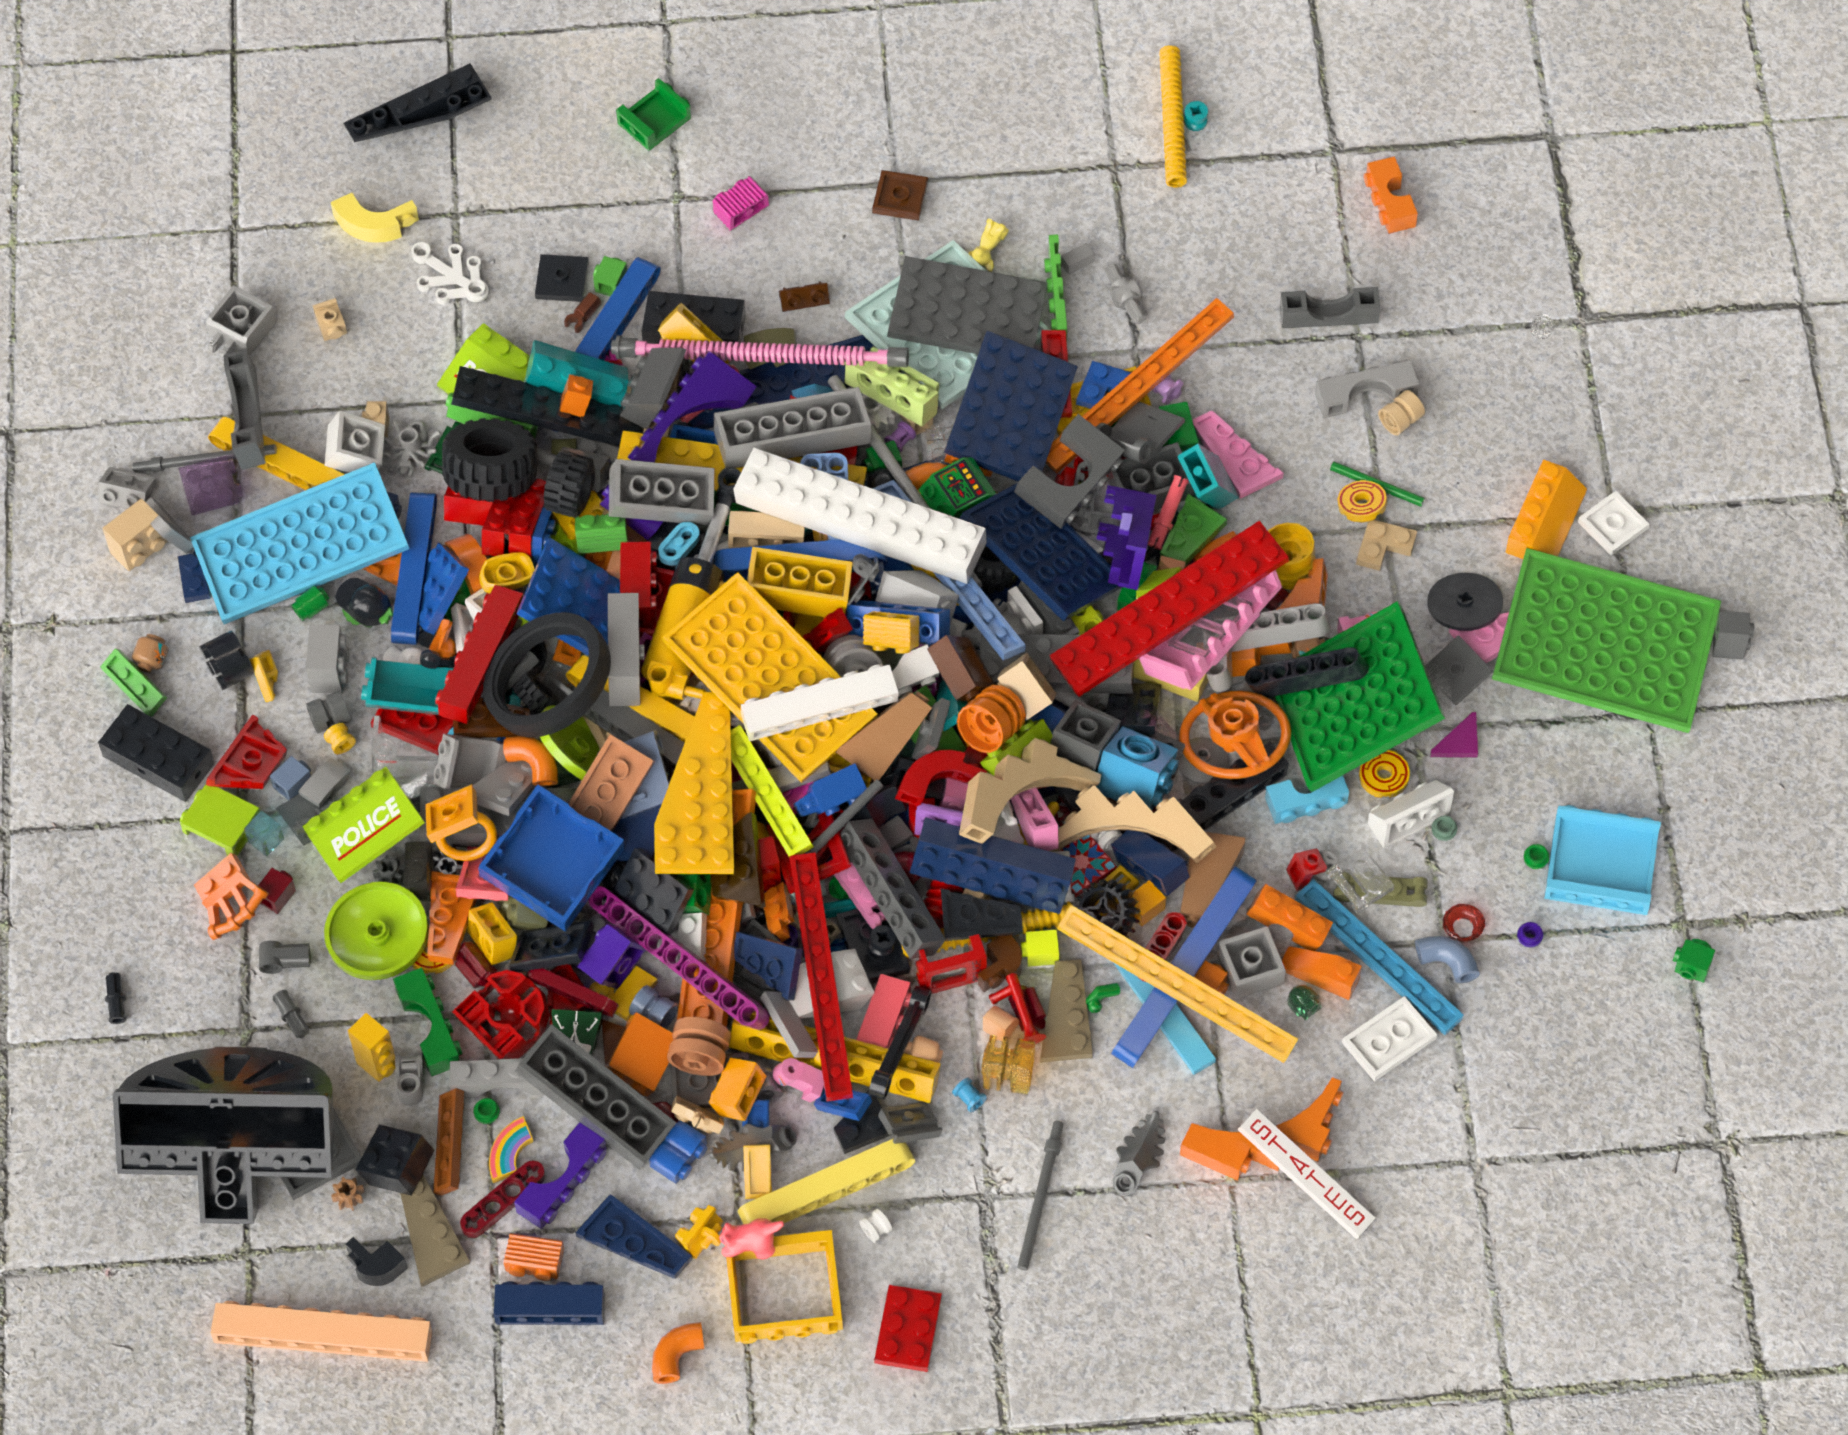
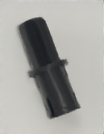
[105,972,126,1024]

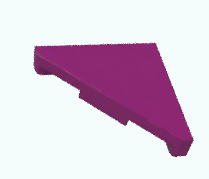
[1430,712,1478,758]

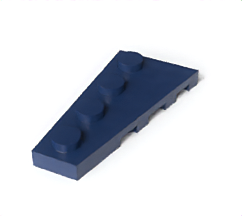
[575,1194,692,1279]

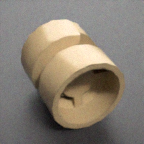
[1378,390,1425,436]

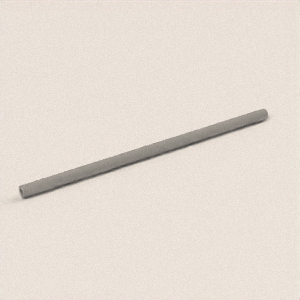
[828,375,982,588]

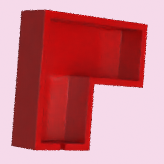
[444,479,546,559]

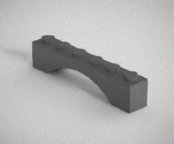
[223,348,266,470]

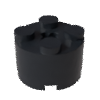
[199,631,254,691]

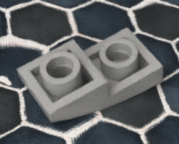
[298,758,352,808]

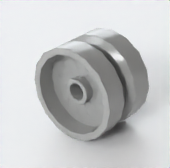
[823,635,883,677]

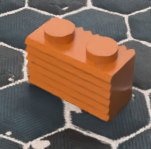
[504,1233,564,1281]

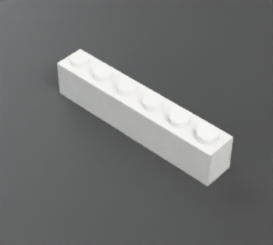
[741,664,899,741]

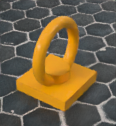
[426,784,497,861]

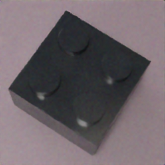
[355,1124,435,1196]

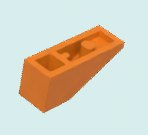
[1282,946,1362,1000]

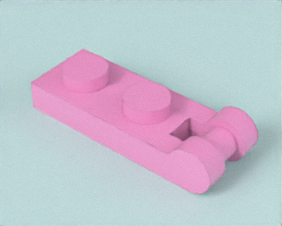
[834,862,886,929]

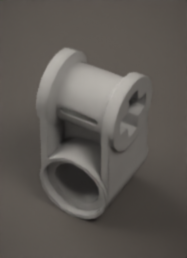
[395,1053,424,1106]

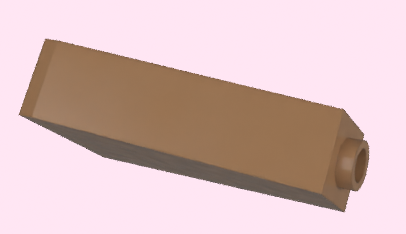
[836,691,932,781]
[1180,831,1245,928]

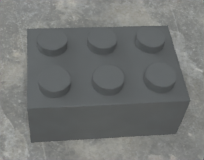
[1108,442,1195,510]

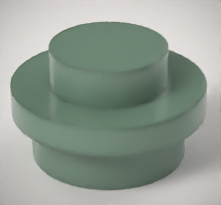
[1431,816,1457,841]

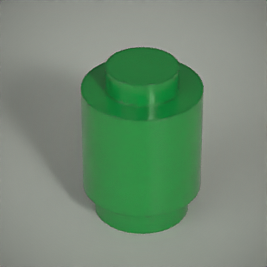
[291,586,330,621]

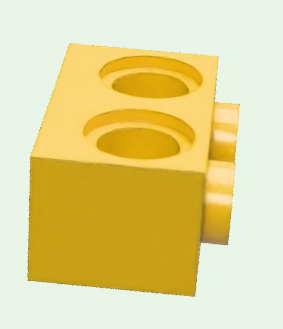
[467,902,517,965]

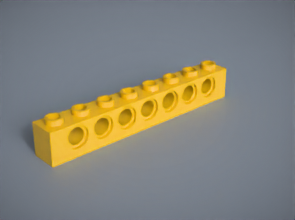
[729,1012,941,1103]

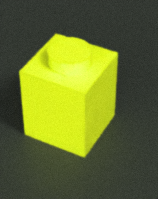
[1021,930,1059,967]

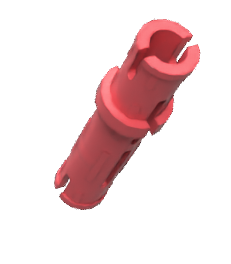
[1147,475,1189,550]

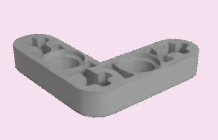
[146,497,193,554]

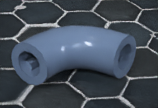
[1415,936,1480,983]

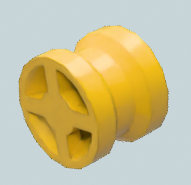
[324,723,356,755]

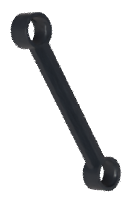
[869,985,932,1100]

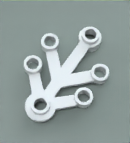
[411,242,489,305]

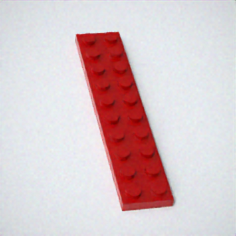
[1049,520,1289,697]

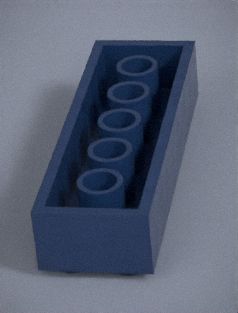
[910,817,1076,914]

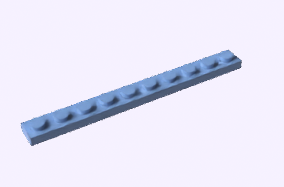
[872,480,1026,661]

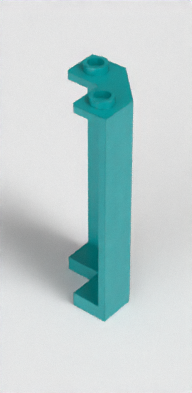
[361,657,521,715]

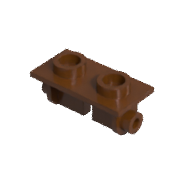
[778,281,830,312]

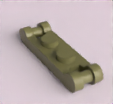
[1334,872,1428,907]

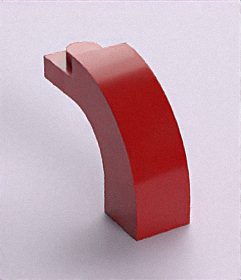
[895,750,987,807]

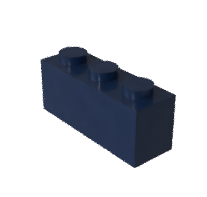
[1111,830,1190,896]

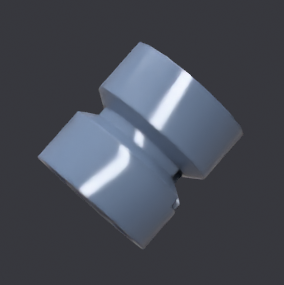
[629,985,678,1029]

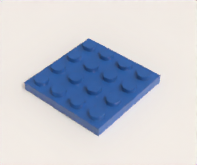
[517,538,620,656]

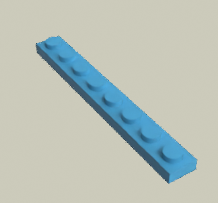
[1295,879,1464,1035]

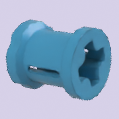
[952,1077,987,1113]

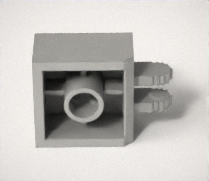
[206,285,277,358]

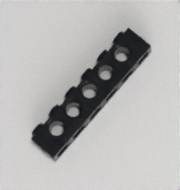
[1150,742,1289,852]

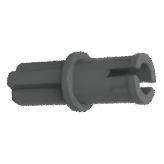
[272,990,309,1038]

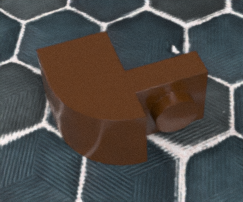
[978,935,1022,992]

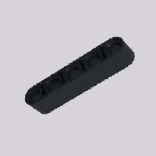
[1245,647,1369,698]

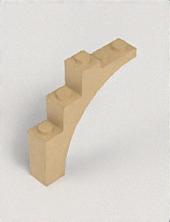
[959,738,1101,844]
[1050,785,1217,863]

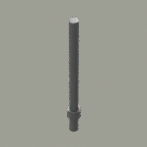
[132,444,277,472]
[1017,1121,1064,1271]

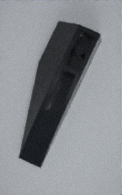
[343,63,492,142]

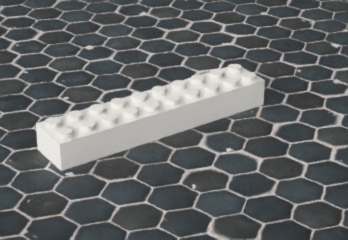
[734,448,987,584]

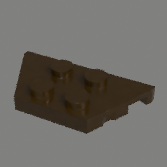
[711,812,766,908]

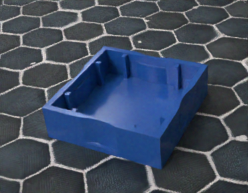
[478,785,625,932]

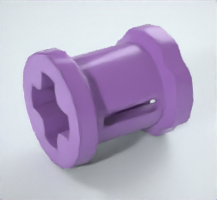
[884,421,916,453]

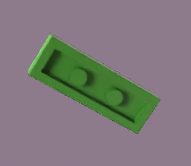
[100,648,167,717]

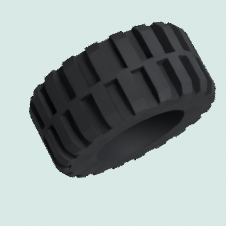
[442,418,537,502]

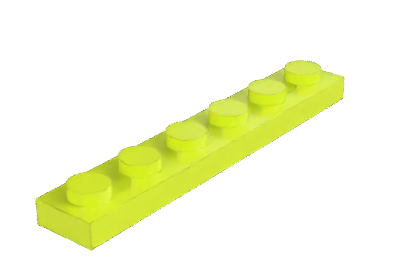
[730,725,814,856]

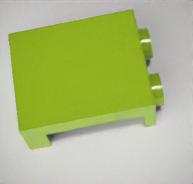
[180,784,262,856]

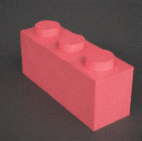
[856,974,912,1049]

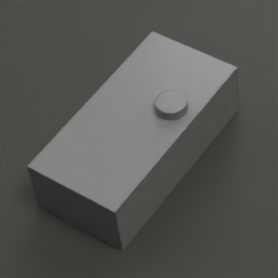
[609,459,714,525]
[608,593,644,706]

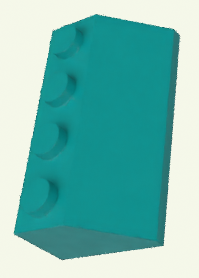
[524,340,629,407]

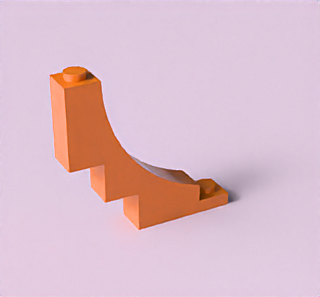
[1197,558,1328,677]

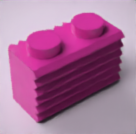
[713,176,769,230]

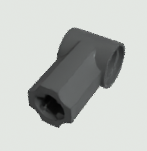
[259,940,311,974]

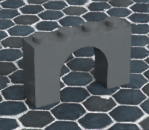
[1014,414,1125,528]

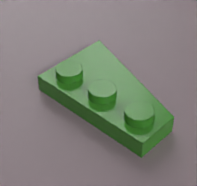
[1160,494,1227,565]

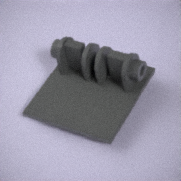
[847,554,879,606]
[276,794,337,846]

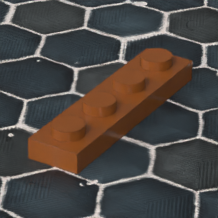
[433,1088,464,1196]

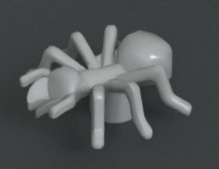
[383,420,440,477]

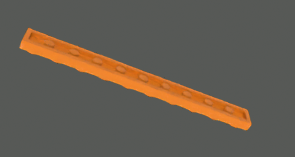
[1046,298,1234,474]

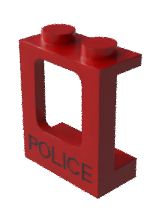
[915,934,987,994]

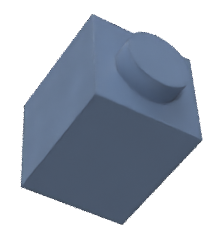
[270,756,311,800]

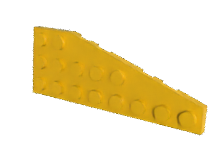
[654,692,734,874]

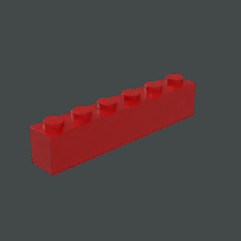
[435,585,523,724]

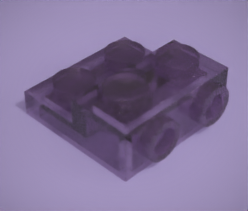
[178,455,243,515]

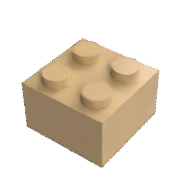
[103,499,167,571]
[997,653,1057,720]

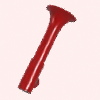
[989,973,1046,1046]

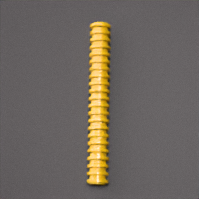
[1159,45,1187,188]
[901,901,1073,959]

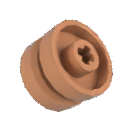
[667,1017,731,1076]

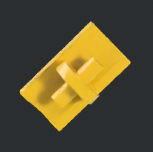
[675,1205,723,1259]

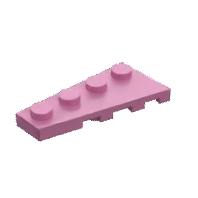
[1192,410,1284,499]

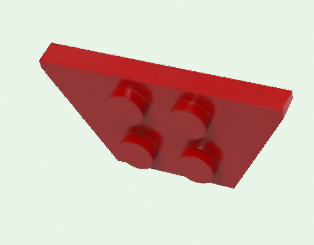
[206,714,287,789]

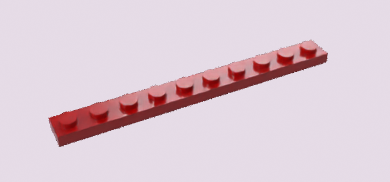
[789,852,853,1101]

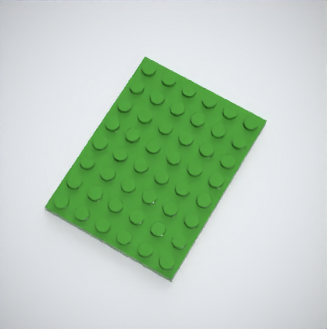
[1492,548,1721,733]

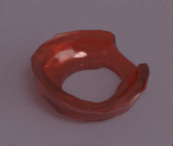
[1443,904,1485,942]

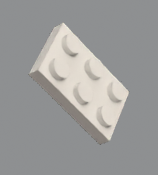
[1342,996,1437,1082]

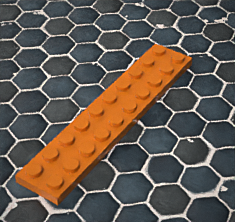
[677,789,756,1028]

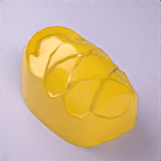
[479,553,535,593]

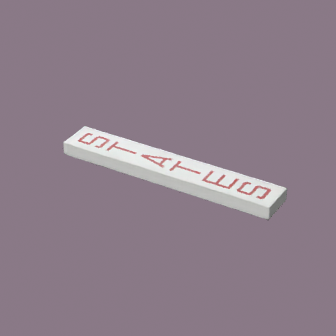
[1238,1109,1375,1239]

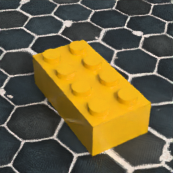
[747,547,852,617]

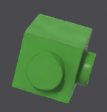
[593,256,627,296]

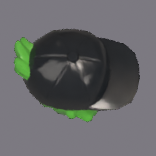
[335,578,393,628]

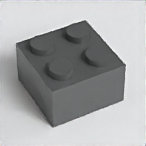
[1050,700,1121,772]

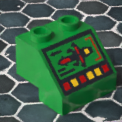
[918,457,996,519]

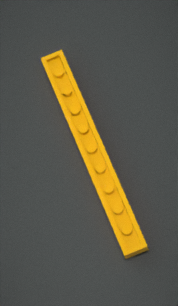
[1057,905,1298,1063]

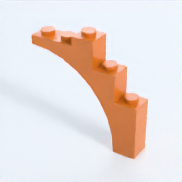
[1180,1077,1344,1180]

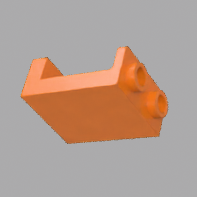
[605,1012,673,1097]

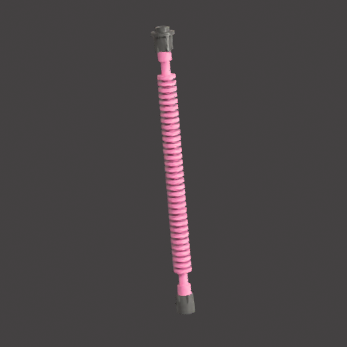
[611,335,909,368]

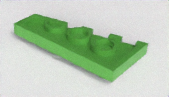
[1044,234,1067,341]

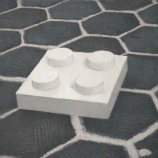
[1578,491,1649,556]

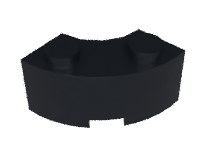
[843,771,909,829]

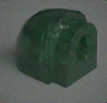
[1287,985,1321,1021]

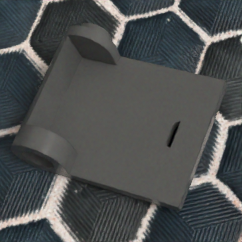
[1096,402,1185,464]

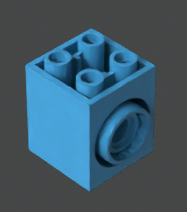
[1096,727,1179,811]

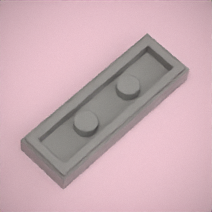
[760,991,819,1058]

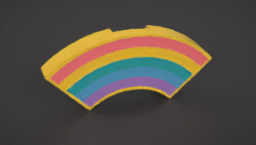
[489,1116,533,1183]

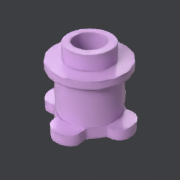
[1152,374,1183,405]

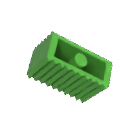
[575,513,629,554]

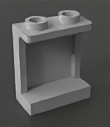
[434,734,506,789]

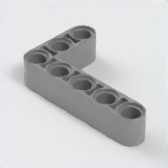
[1203,603,1331,692]

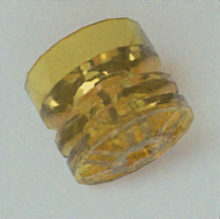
[981,1035,1035,1095]

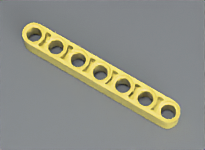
[737,1138,915,1224]

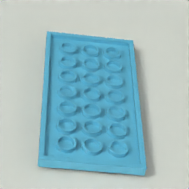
[190,462,410,625]

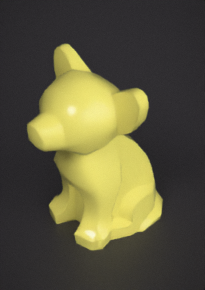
[968,218,1009,272]

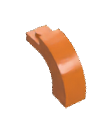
[445,534,487,595]

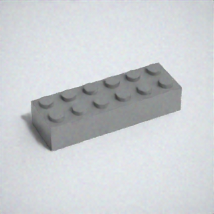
[714,387,871,468]

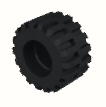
[544,450,595,518]
[974,545,1018,593]

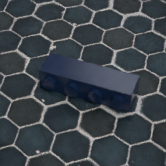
[493,1281,605,1325]

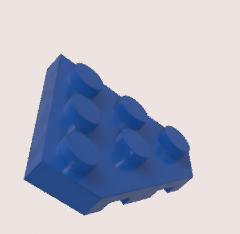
[418,542,469,635]

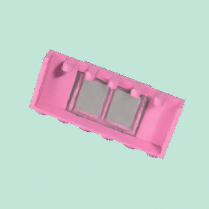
[1139,570,1282,690]

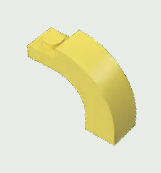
[331,193,419,242]

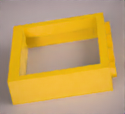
[725,1230,843,1344]

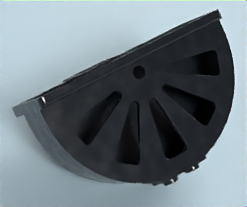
[113,1047,335,1224]

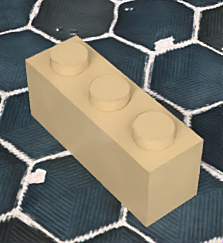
[728,511,805,549]

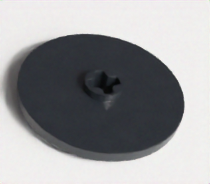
[1427,573,1503,631]

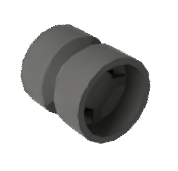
[306,691,351,734]

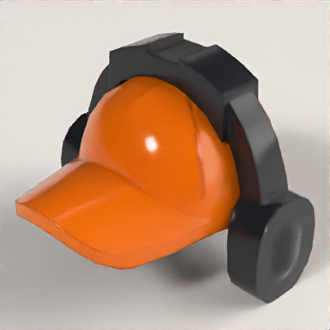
[418,619,457,669]

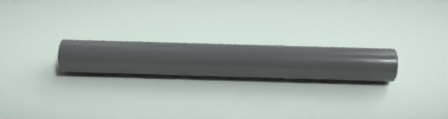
[804,779,883,854]

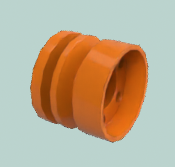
[957,685,1026,753]

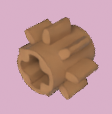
[331,1176,365,1211]

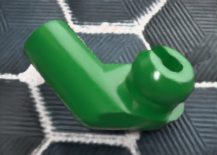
[1086,983,1120,1013]

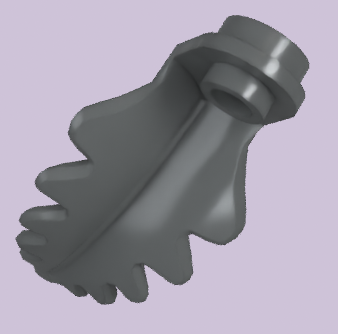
[1113,1111,1165,1195]
[709,1124,797,1172]

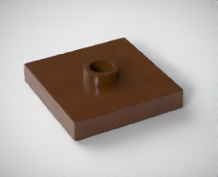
[872,170,928,221]

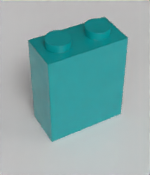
[1177,444,1239,510]

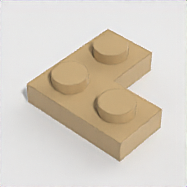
[1356,520,1417,571]

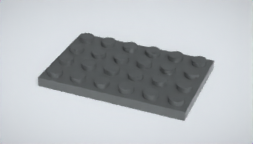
[887,256,1048,354]

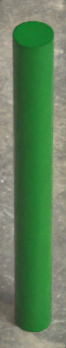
[1330,461,1425,507]

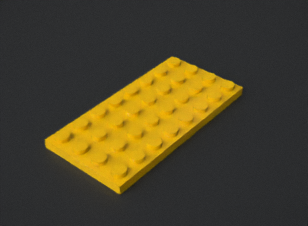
[662,572,877,783]

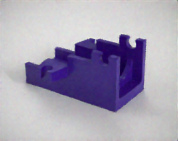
[1096,485,1157,590]

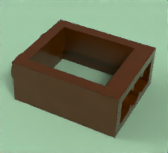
[927,635,995,702]

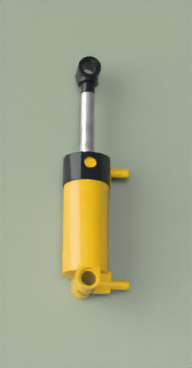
[641,467,741,703]

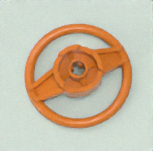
[1179,691,1291,779]

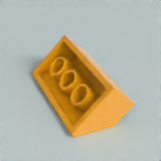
[1506,459,1587,559]

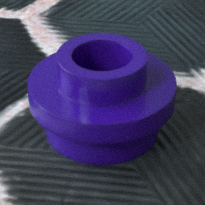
[1517,922,1543,948]

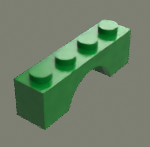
[393,967,463,1077]

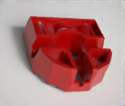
[452,970,550,1059]

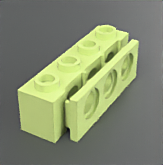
[845,346,939,426]

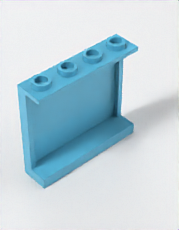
[1544,805,1661,915]

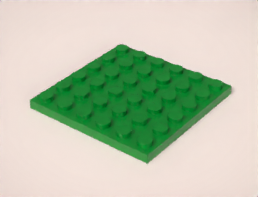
[1275,601,1445,792]

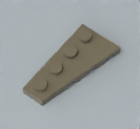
[1040,959,1093,1063]
[400,1175,470,1287]

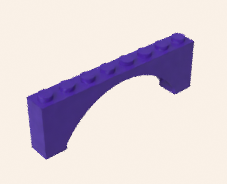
[600,351,756,540]

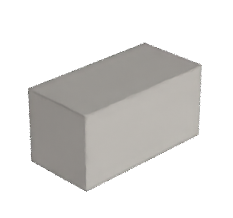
[1061,243,1095,275]

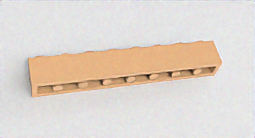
[210,1301,432,1362]

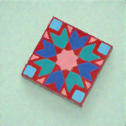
[1058,835,1117,898]

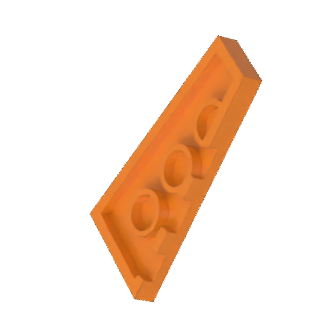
[428,871,477,965]

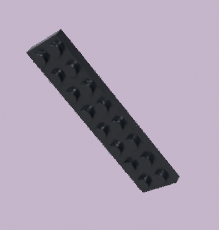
[451,366,644,446]

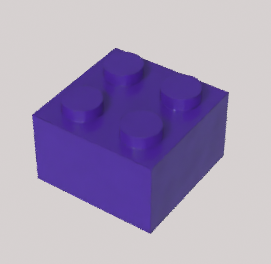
[577,924,646,989]

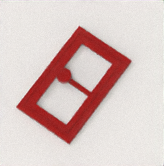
[765,812,851,894]

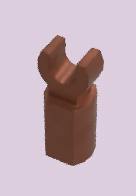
[564,292,602,333]

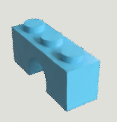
[1265,775,1349,824]

